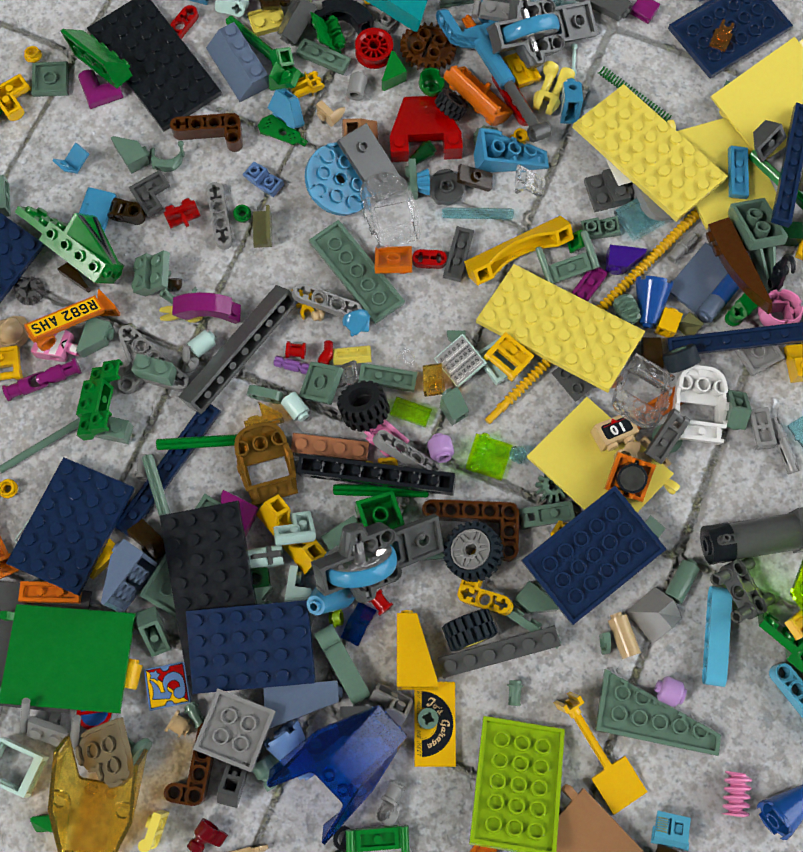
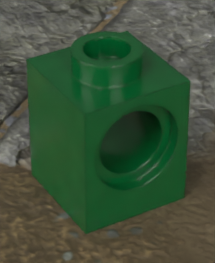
[251,567,271,588]

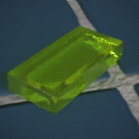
[390,396,432,428]

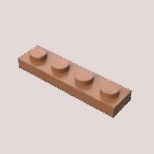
[291,433,370,461]

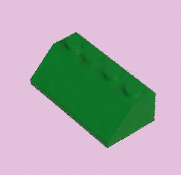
[60,29,133,89]

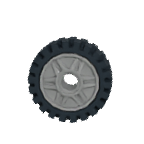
[443,521,504,582]

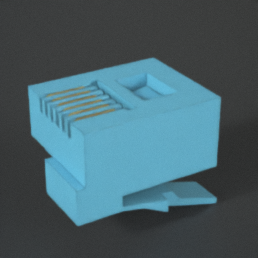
[650,811,691,851]

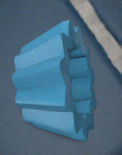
[417,169,430,195]

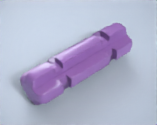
[274,356,310,374]

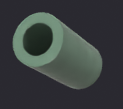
[665,559,700,604]

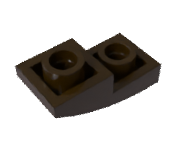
[641,337,664,376]
[127,519,166,561]

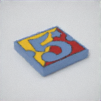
[144,662,191,711]

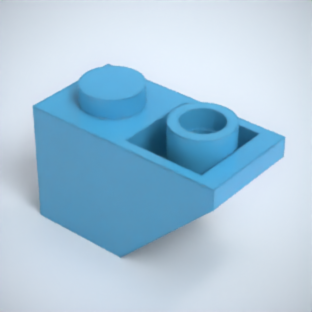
[267,88,305,129]

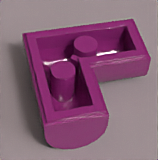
[78,69,124,109]

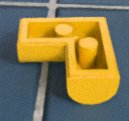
[0,74,31,121]

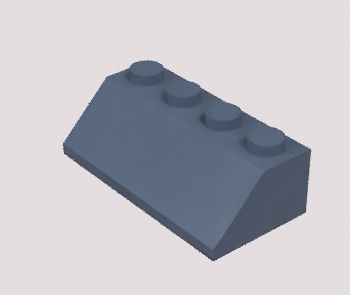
[206,22,269,102]

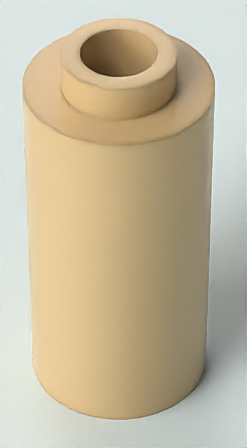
[608,612,641,659]

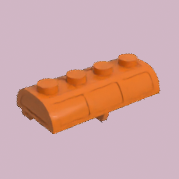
[443,65,514,126]

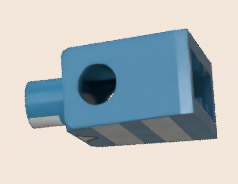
[560,78,583,124]

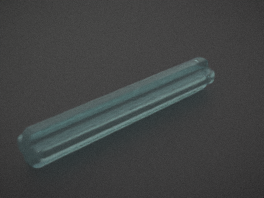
[442,207,514,219]

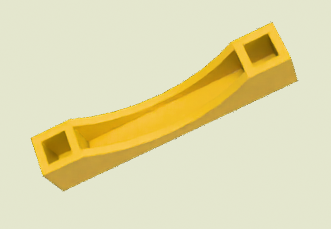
[464,216,574,286]

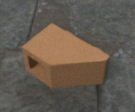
[341,118,378,140]

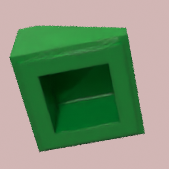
[269,47,294,67]
[30,814,58,832]

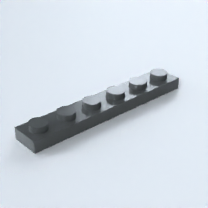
[437,625,561,678]

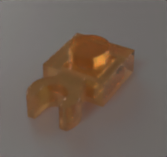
[709,19,734,52]

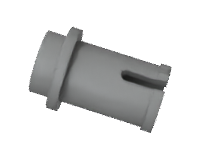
[135,454,148,480]

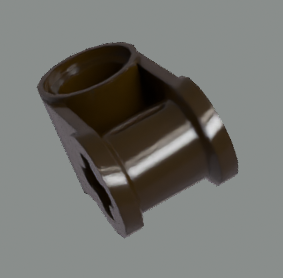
[107,198,146,225]

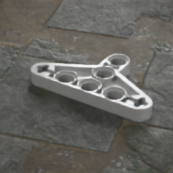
[117,325,190,394]

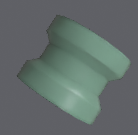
[418,708,439,729]

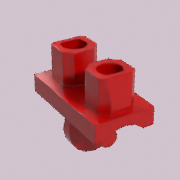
[163,198,201,229]

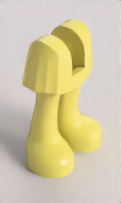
[533,61,575,116]

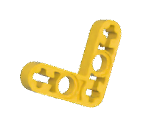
[457,549,514,616]

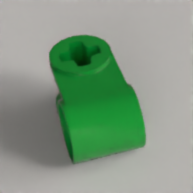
[725,293,758,327]

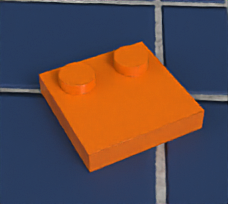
[375,246,412,274]

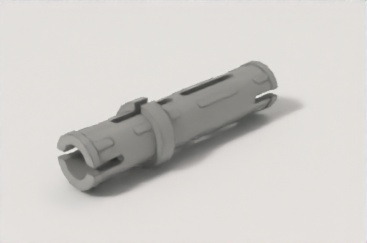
[771,417,800,474]

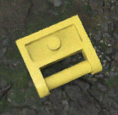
[138,810,169,852]

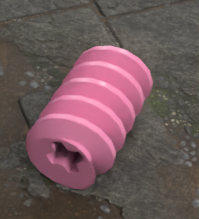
[722,771,752,818]

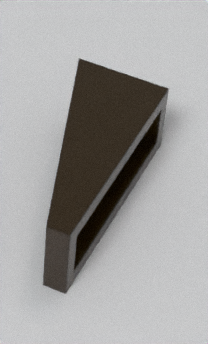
[57,262,91,293]

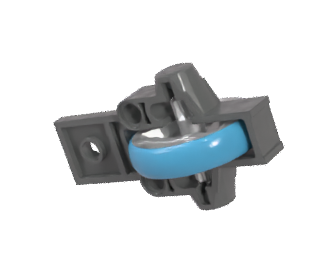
[486,0,598,69]
[311,513,444,603]

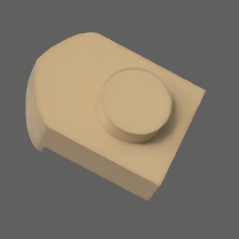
[316,100,345,127]

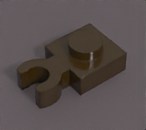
[259,0,290,11]

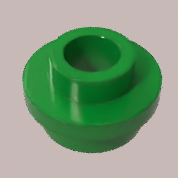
[233,204,252,223]

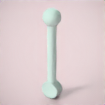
[571,43,578,76]

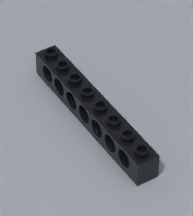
[297,454,456,496]

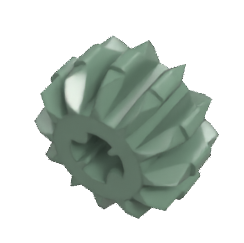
[613,294,641,325]
[535,474,566,504]

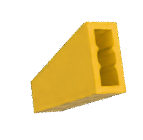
[397,610,438,690]

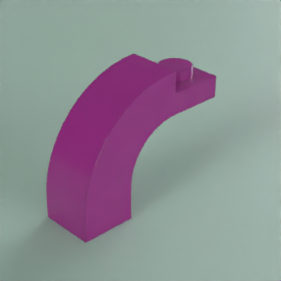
[172,292,241,324]

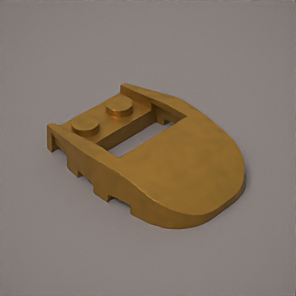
[234,422,298,506]

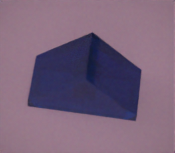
[341,602,377,647]

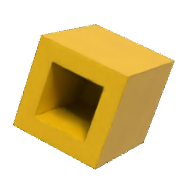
[654,307,683,338]

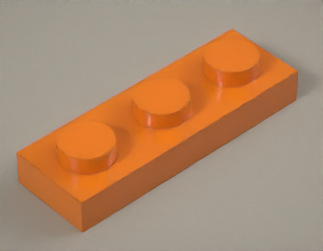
[18,581,82,604]

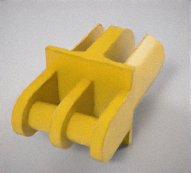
[290,71,325,98]

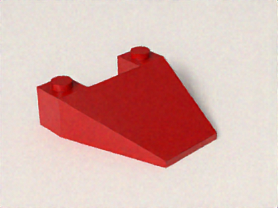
[390,95,463,163]

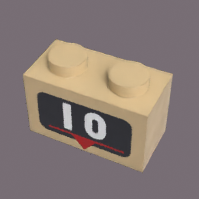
[590,411,639,452]

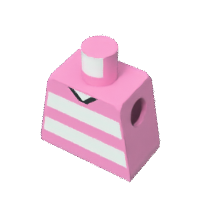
[31,330,79,362]

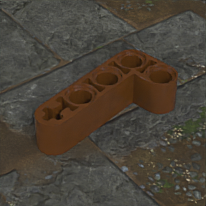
[170,113,243,152]
[164,723,214,806]

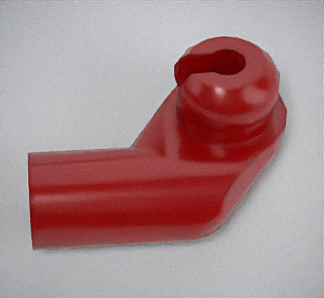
[318,340,333,365]

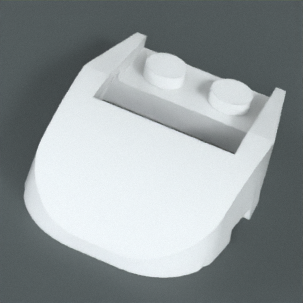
[672,365,730,445]

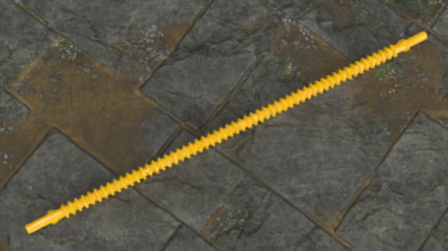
[484,208,700,424]

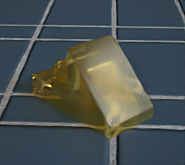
[423,363,445,397]
[244,402,284,427]

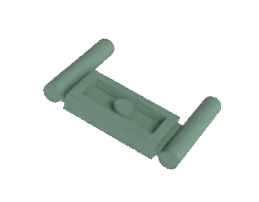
[535,230,600,284]

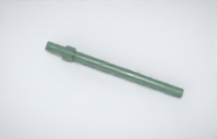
[0,417,80,473]

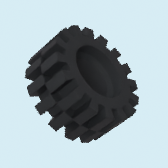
[435,88,469,121]

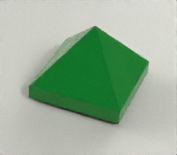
[568,229,585,254]

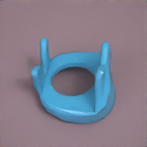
[342,309,371,336]

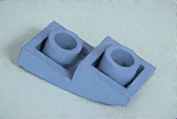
[243,162,284,197]

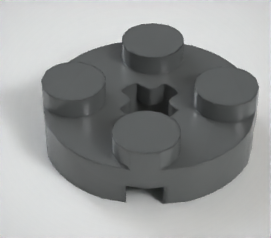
[430,169,465,205]

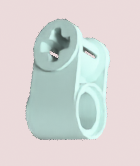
[215,0,250,17]

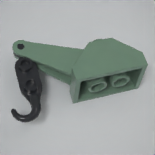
[728,198,796,293]

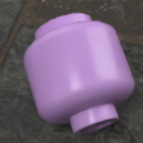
[427,433,454,463]
[654,676,687,707]

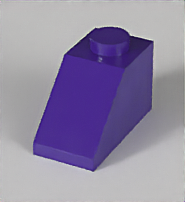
[605,244,647,275]

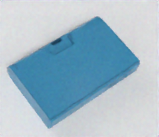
[79,187,117,232]

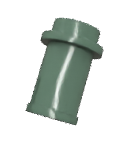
[507,680,523,706]
[184,701,205,729]

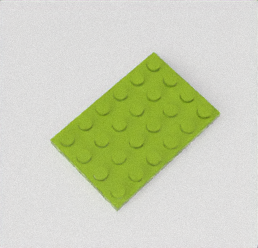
[469,716,565,852]

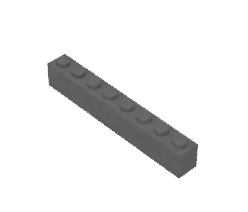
[179,285,298,414]

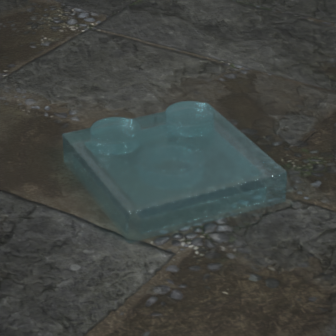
[614,199,665,242]

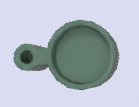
[253,754,281,792]

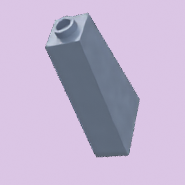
[263,681,343,729]

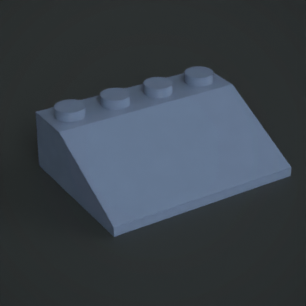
[101,539,159,613]

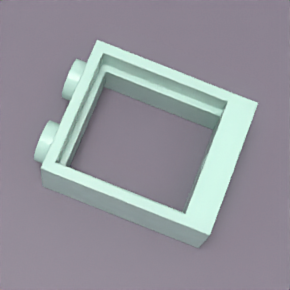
[0,737,49,798]

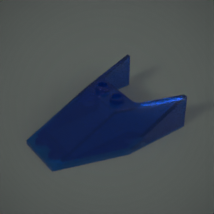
[267,705,407,845]

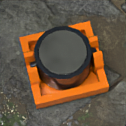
[604,451,656,502]

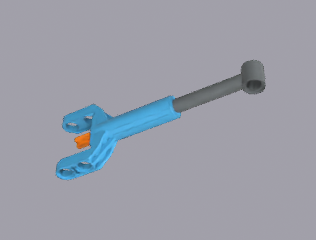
[436,0,551,143]

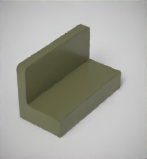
[253,205,272,248]

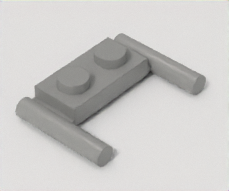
[471,0,509,22]
[20,698,81,750]

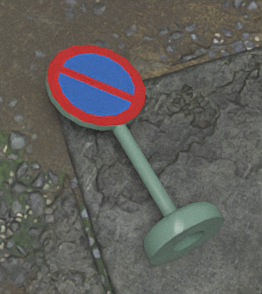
[76,710,152,765]

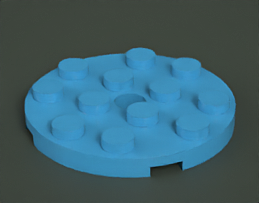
[305,142,372,216]

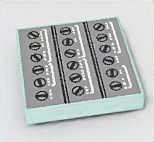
[434,334,487,388]

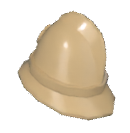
[0,316,29,348]

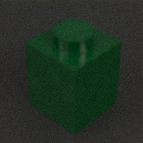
[780,221,803,246]

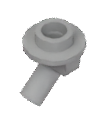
[182,345,199,372]

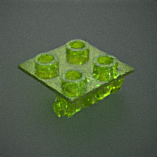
[465,433,513,481]

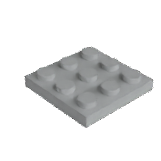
[193,688,276,772]

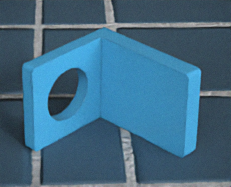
[53,143,89,174]

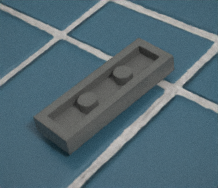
[443,226,474,282]

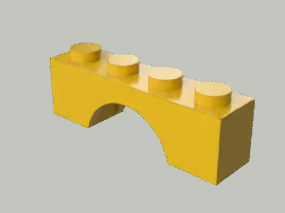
[256,494,327,574]

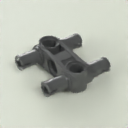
[710,557,776,623]

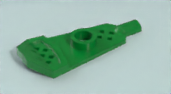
[258,114,308,147]

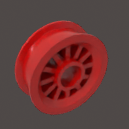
[355,28,393,69]

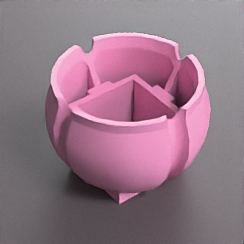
[758,289,803,326]

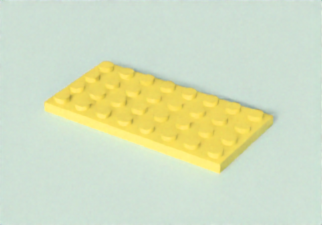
[572,84,728,222]
[476,264,645,393]

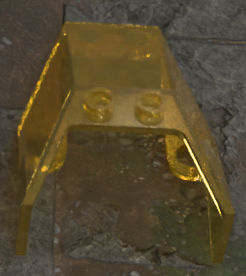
[48,736,148,852]

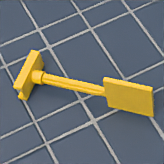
[553,691,647,815]

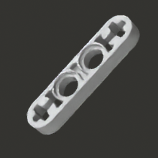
[206,182,233,250]
[292,283,363,317]
[373,430,441,471]

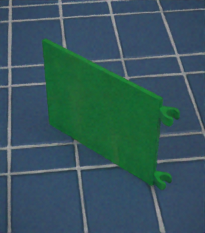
[0,604,136,714]

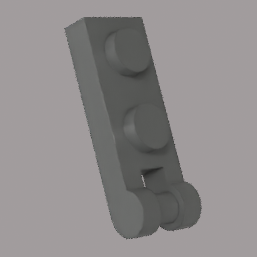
[644,408,690,464]

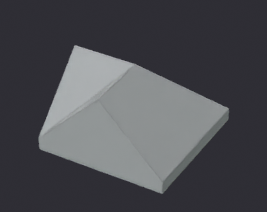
[625,587,682,643]

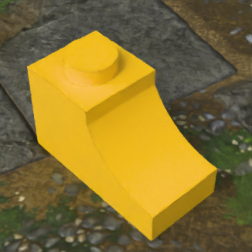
[783,344,803,383]

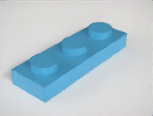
[728,146,749,199]

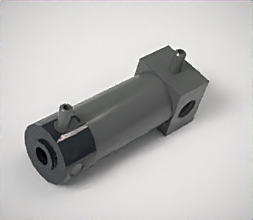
[700,507,803,565]

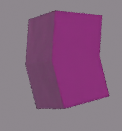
[630,0,660,24]

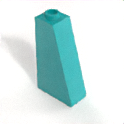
[365,0,427,32]

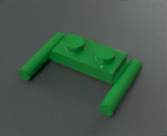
[346,825,410,852]

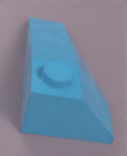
[474,128,549,173]

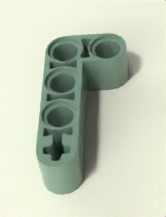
[314,624,371,705]

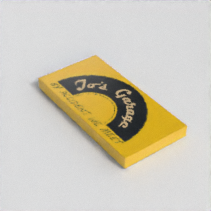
[414,682,456,767]

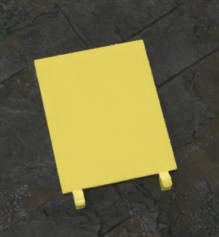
[710,37,803,160]
[667,110,776,230]
[527,397,680,513]

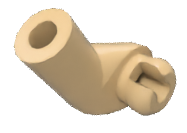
[311,298,325,321]

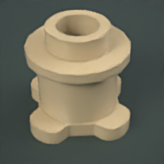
[165,710,192,738]

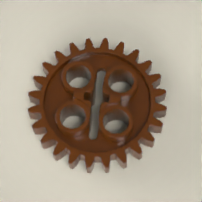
[400,22,457,71]

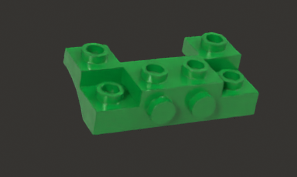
[76,359,123,441]

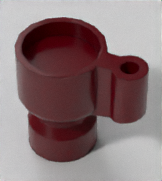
[187,818,228,852]

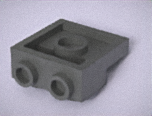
[584,169,633,213]

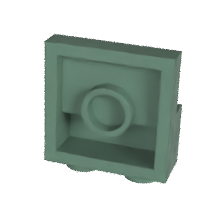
[131,250,170,297]

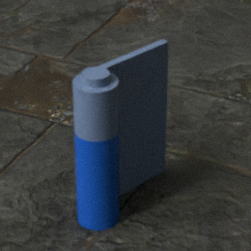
[670,242,739,323]

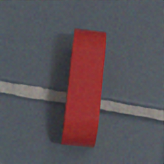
[412,249,447,269]

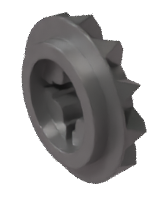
[14,276,45,305]

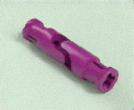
[2,358,82,401]

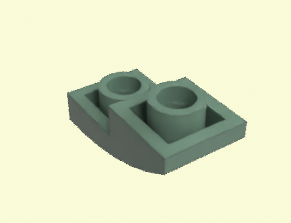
[581,216,621,239]

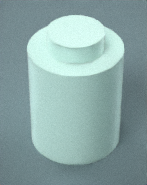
[187,330,217,358]
[281,392,310,422]

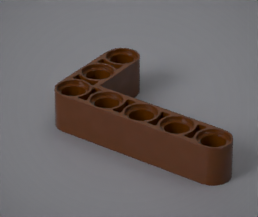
[422,499,519,562]

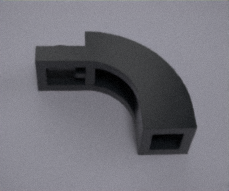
[311,0,373,35]

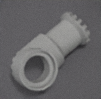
[376,779,406,826]

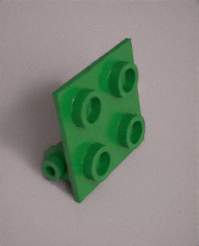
[310,12,346,53]

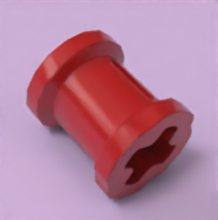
[285,341,306,359]
[369,589,393,616]

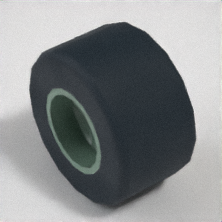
[662,344,701,373]

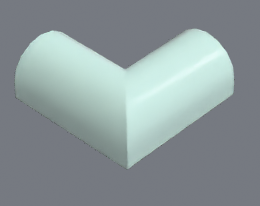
[273,511,316,546]

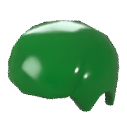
[418,67,445,97]

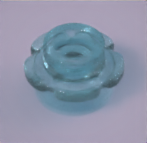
[509,446,527,464]

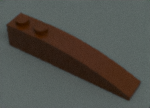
[706,217,773,314]

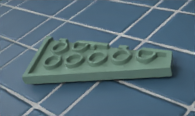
[595,669,721,756]

